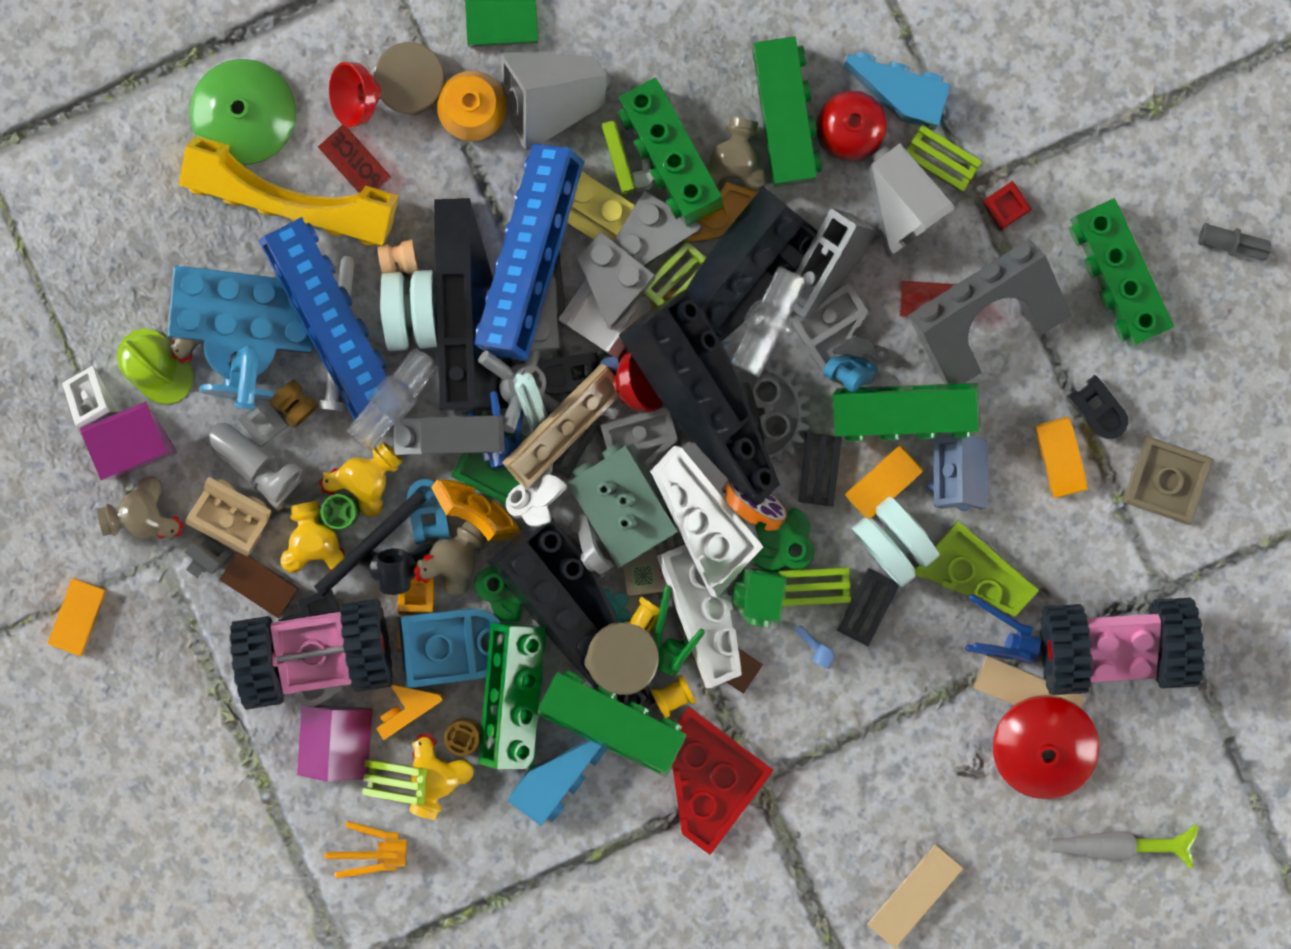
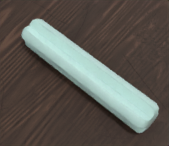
[514,373,548,432]

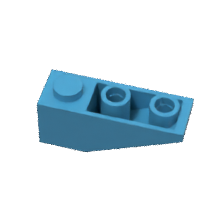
[843,52,951,130]
[507,739,607,826]

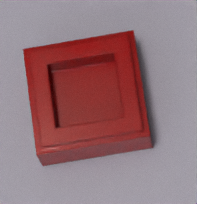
[982,181,1032,230]

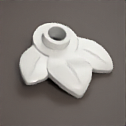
[506,464,567,527]

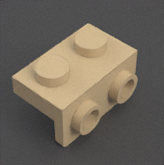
[185,477,271,557]

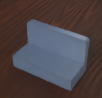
[934,435,988,510]

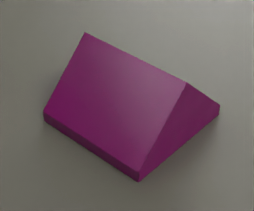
[80,401,177,480]
[297,705,372,782]

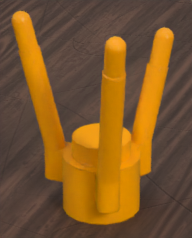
[324,821,407,878]

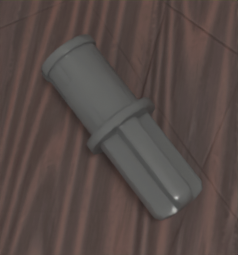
[1198,222,1271,261]

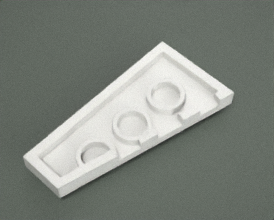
[651,446,763,598]
[656,544,742,688]

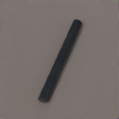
[314,490,428,596]

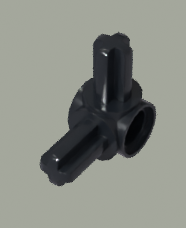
[359,543,433,595]

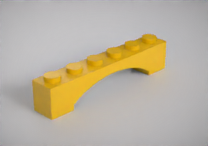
[178,135,399,246]

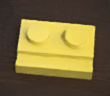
[567,172,635,242]

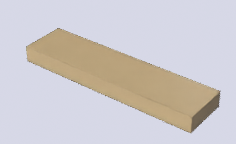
[502,363,620,489]

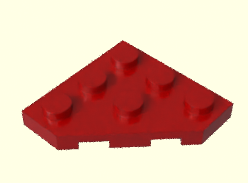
[672,706,774,855]

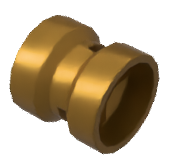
[269,379,319,428]
[444,717,481,756]

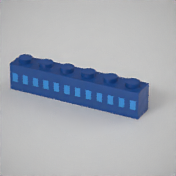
[474,144,585,361]
[258,217,403,429]

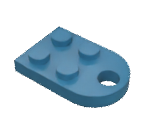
[398,608,501,688]

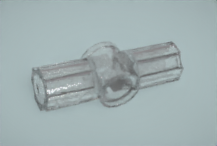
[731,267,807,377]
[347,348,438,450]

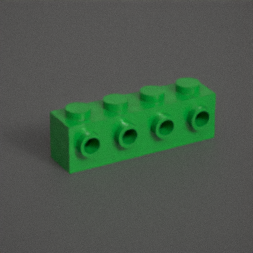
[752,36,822,188]
[617,77,724,227]
[1069,198,1174,346]
[832,383,981,441]
[732,567,786,627]
[478,622,546,769]
[538,671,686,778]

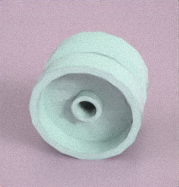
[380,270,437,351]
[851,496,940,588]

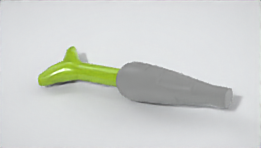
[1049,824,1199,869]

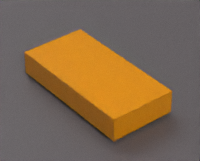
[47,577,107,656]

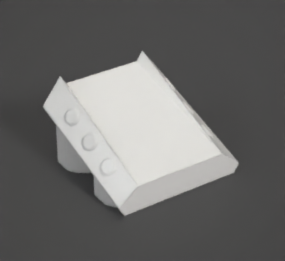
[558,279,653,359]

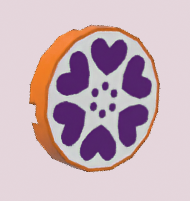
[721,480,788,531]

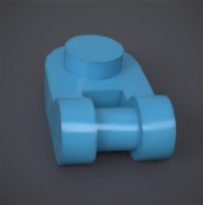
[823,354,878,393]
[407,479,451,544]

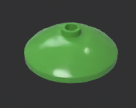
[190,59,296,165]

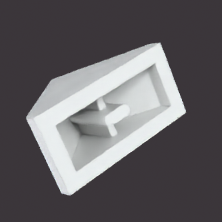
[62,366,120,430]

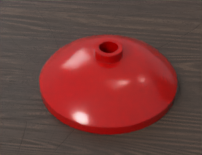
[992,695,1100,799]

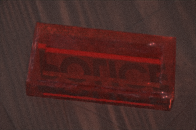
[318,125,392,193]

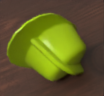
[117,328,194,404]

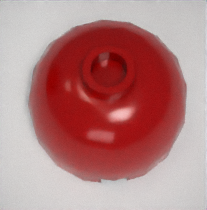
[816,91,887,162]

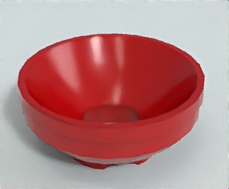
[329,62,381,127]
[613,352,663,413]

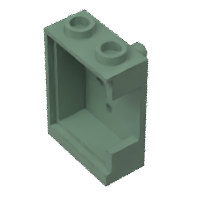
[567,442,679,568]

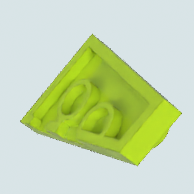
[914,520,1039,617]

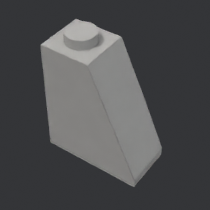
[501,52,610,150]
[868,144,955,257]

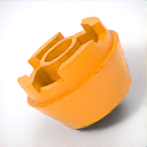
[437,71,507,141]

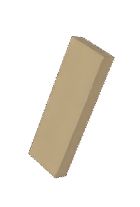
[973,655,1085,707]
[867,844,964,949]

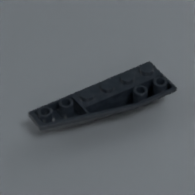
[687,186,818,342]
[434,198,512,411]
[619,289,780,505]
[487,516,656,709]

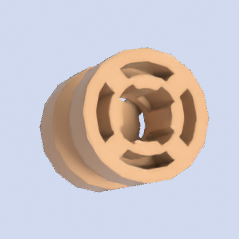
[377,239,420,275]

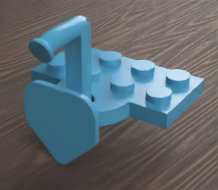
[167,265,312,409]

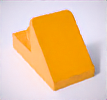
[376,682,446,740]

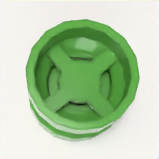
[320,494,360,530]

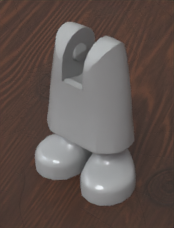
[209,423,305,510]

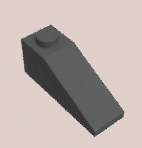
[780,208,877,319]
[394,416,504,455]

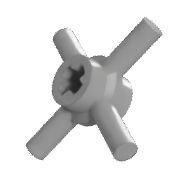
[479,351,561,433]

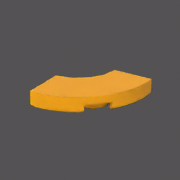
[684,181,758,242]
[431,480,521,541]

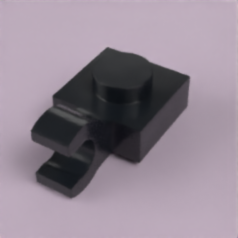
[278,589,340,621]

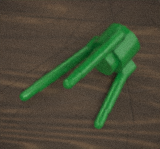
[654,585,705,675]

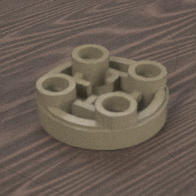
[373,42,446,116]
[585,623,659,695]

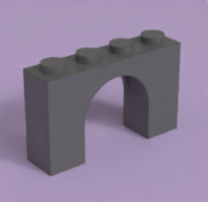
[908,239,1072,384]

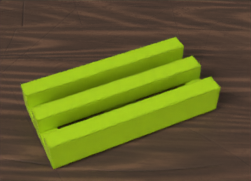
[602,120,635,196]
[906,125,982,193]
[642,241,706,307]
[778,567,851,606]
[362,759,427,805]

